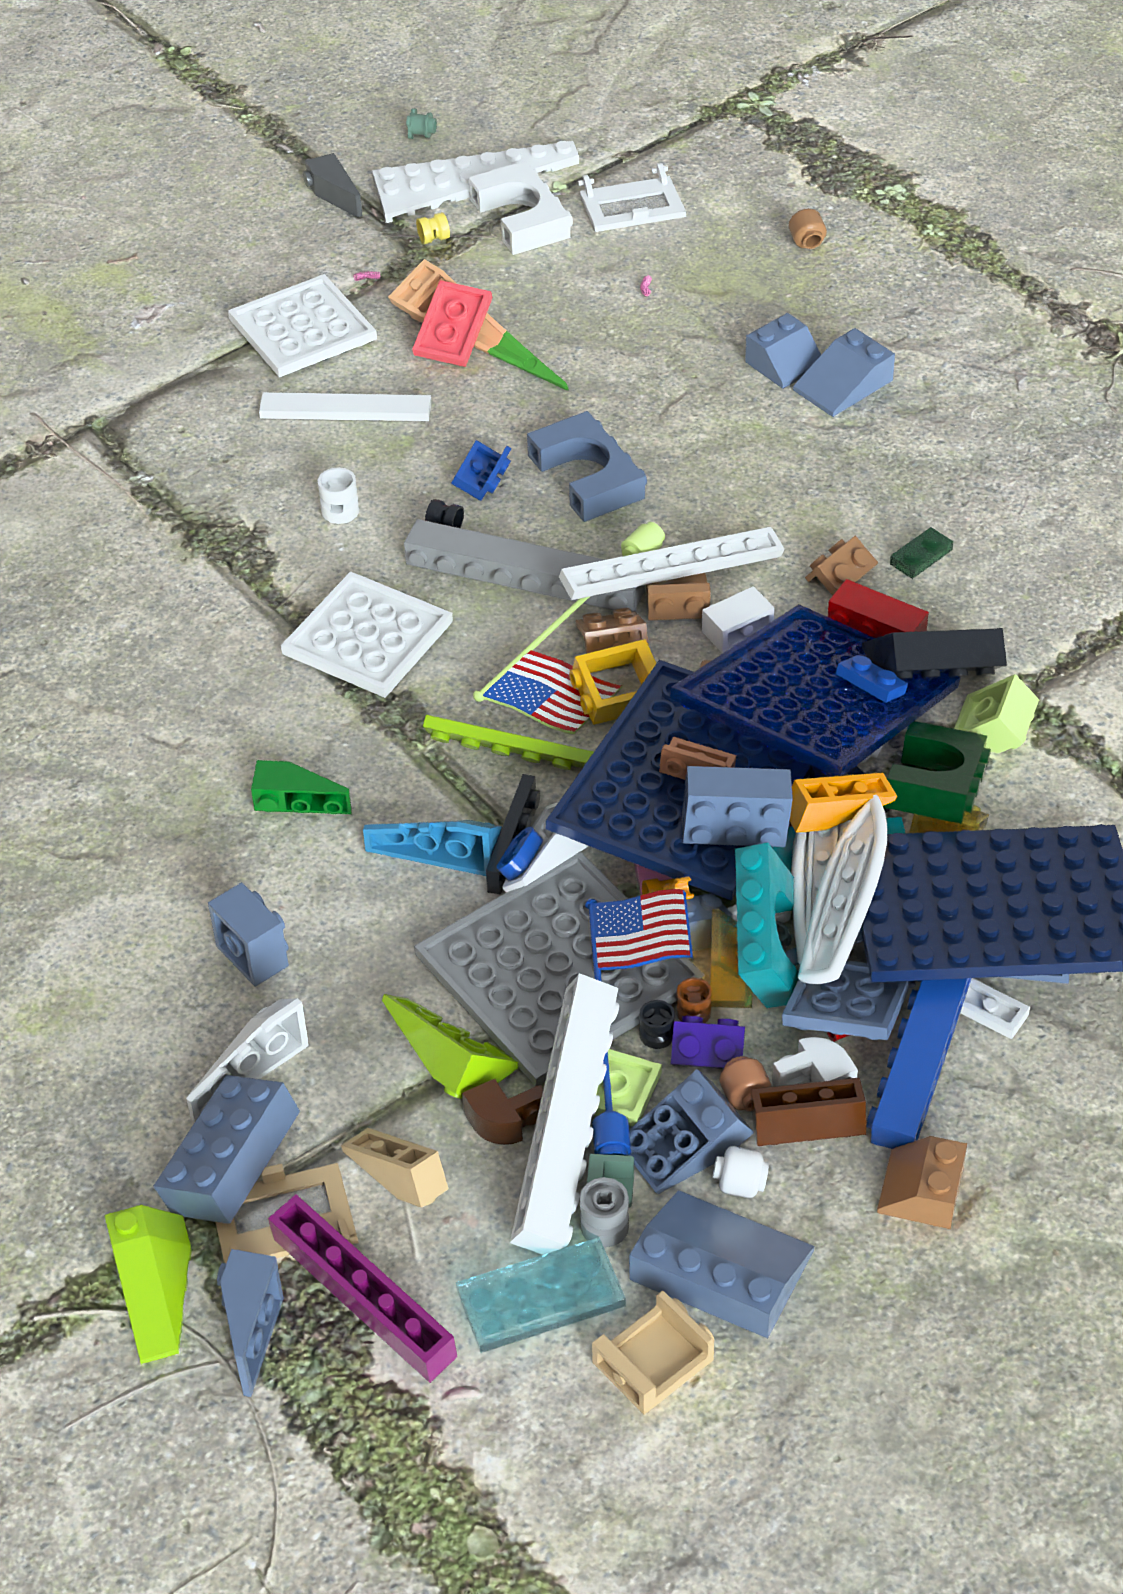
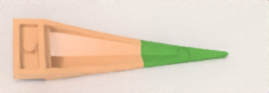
[388,259,569,390]

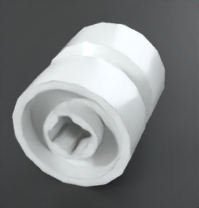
[318,467,359,524]

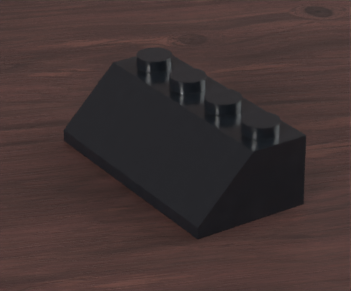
[861,628,1007,680]

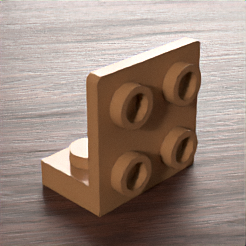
[576,608,649,654]

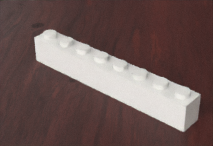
[510,973,619,1258]

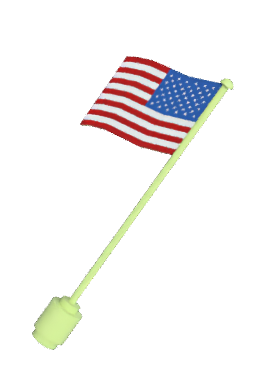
[473,522,665,734]

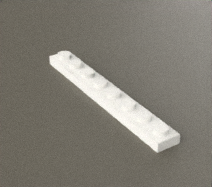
[559,527,784,600]

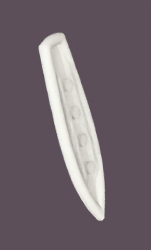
[798,795,887,984]
[791,820,851,964]

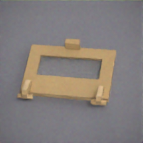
[216,1163,359,1263]

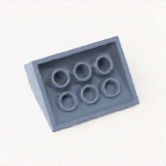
[629,1190,815,1339]

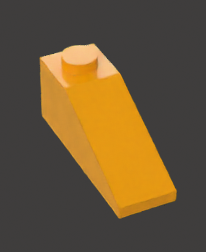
[789,773,897,833]

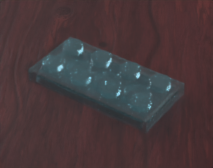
[456,1237,626,1353]

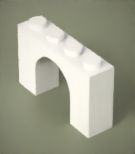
[469,161,573,255]

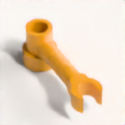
[642,876,694,900]

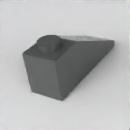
[303,153,362,217]

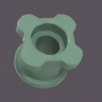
[406,108,437,139]

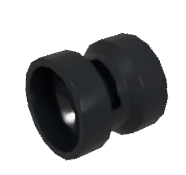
[425,499,464,528]
[639,1000,675,1049]

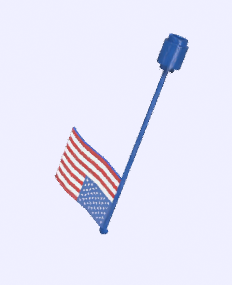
[585,889,693,1156]

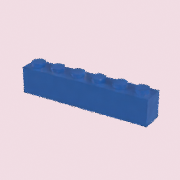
[866,978,972,1149]

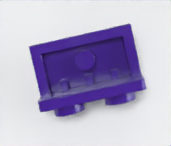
[671,1016,745,1069]

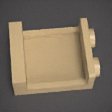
[592,1291,714,1415]

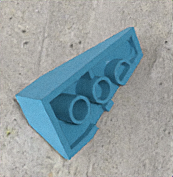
[363,820,502,876]

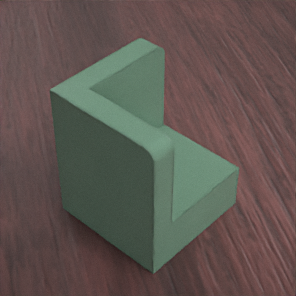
[587,1154,634,1208]

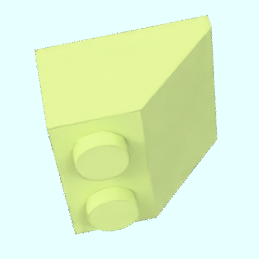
[954,674,1039,753]

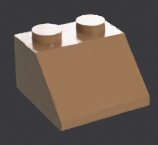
[877,1136,967,1229]

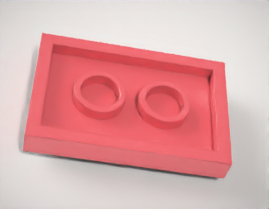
[412,280,493,367]

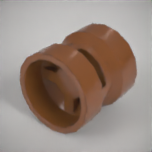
[677,977,712,1023]

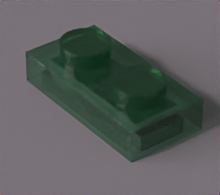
[890,527,954,579]

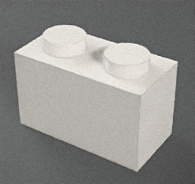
[702,586,775,654]

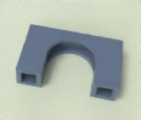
[527,411,647,522]

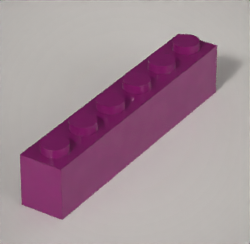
[268,1194,458,1383]

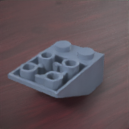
[629,1069,754,1194]

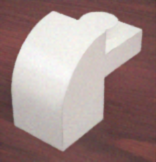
[772,1037,858,1087]

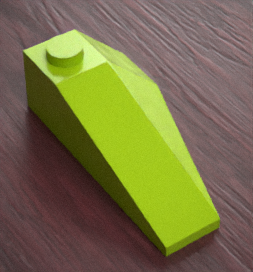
[382,994,518,1099]
[104,1205,192,1364]

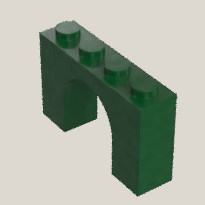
[883,720,991,824]

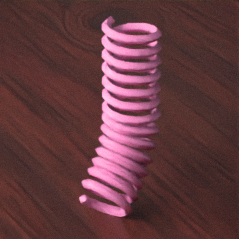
[353,271,380,281]
[640,275,652,296]

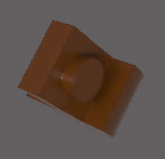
[462,1078,543,1145]

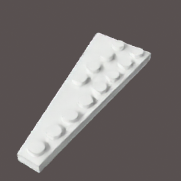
[372,141,579,223]

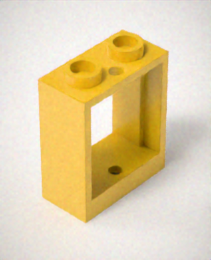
[569,639,656,725]

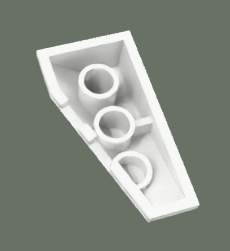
[502,802,588,893]
[186,998,309,1123]

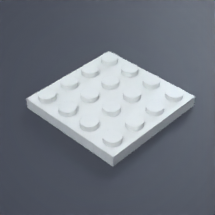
[228,274,377,377]
[281,571,453,698]

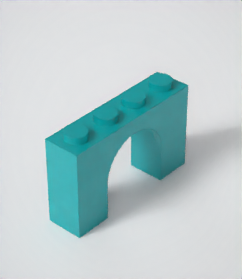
[735,843,799,1008]

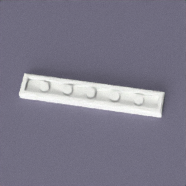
[259,392,431,421]

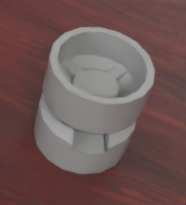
[580,1177,629,1248]

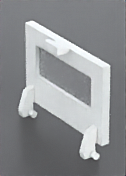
[578,163,686,232]

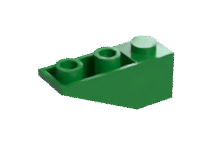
[251,760,352,814]

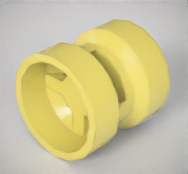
[416,212,450,245]

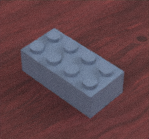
[153,1075,300,1224]

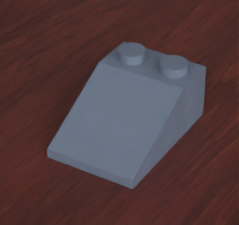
[793,328,895,417]
[217,1249,284,1397]

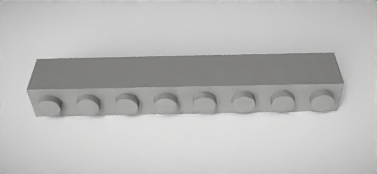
[404,519,645,611]

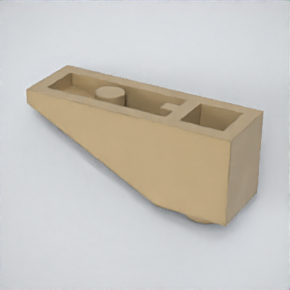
[341,1128,448,1208]

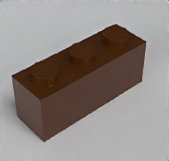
[751,1078,866,1146]

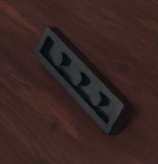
[486,774,540,895]

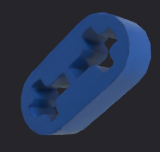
[496,826,543,881]

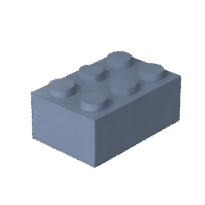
[682,766,793,847]

